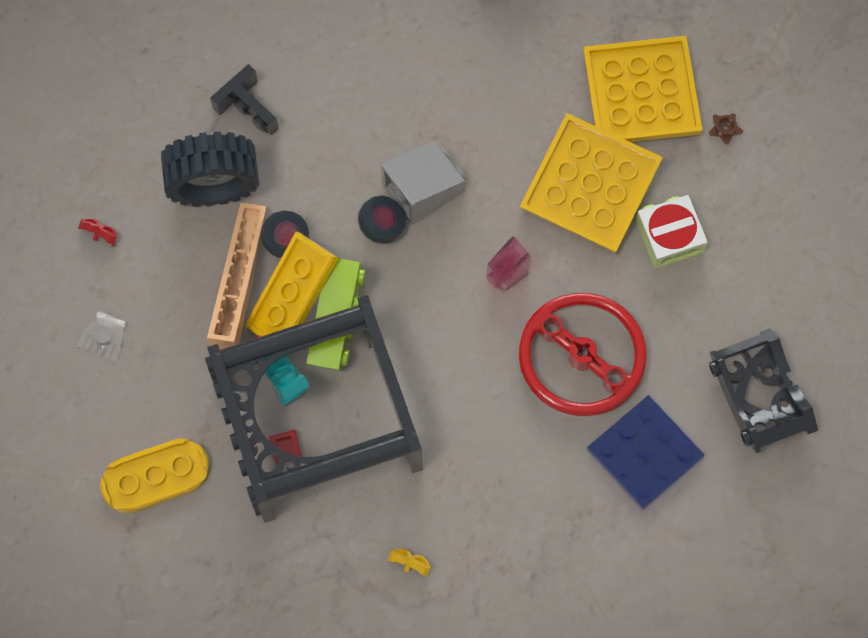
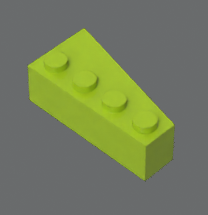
[306,258,366,371]

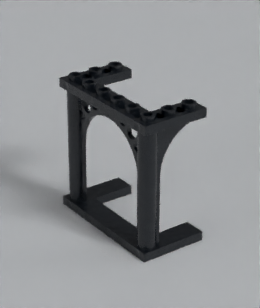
[205,295,423,523]

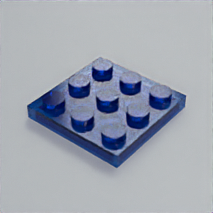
[587,395,705,511]

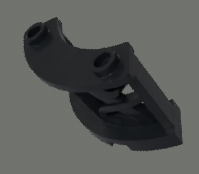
[709,328,818,453]

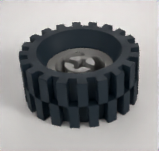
[161,132,259,207]

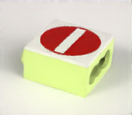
[635,195,708,269]

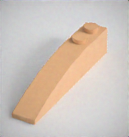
[207,202,267,350]

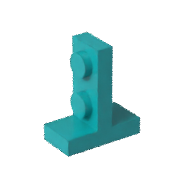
[259,355,310,406]

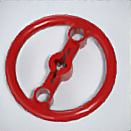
[519,293,647,416]

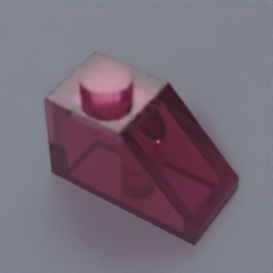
[486,236,531,293]

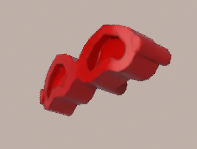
[78,218,117,247]

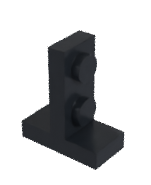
[210,64,279,135]

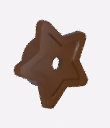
[709,113,743,145]

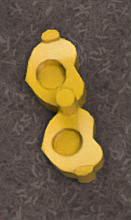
[387,548,431,578]

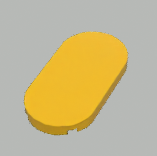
[100,439,210,513]

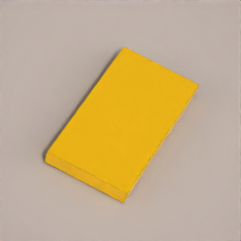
[244,232,339,337]

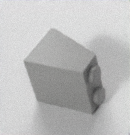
[381,141,466,225]

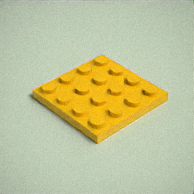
[583,36,703,142]
[520,113,663,254]

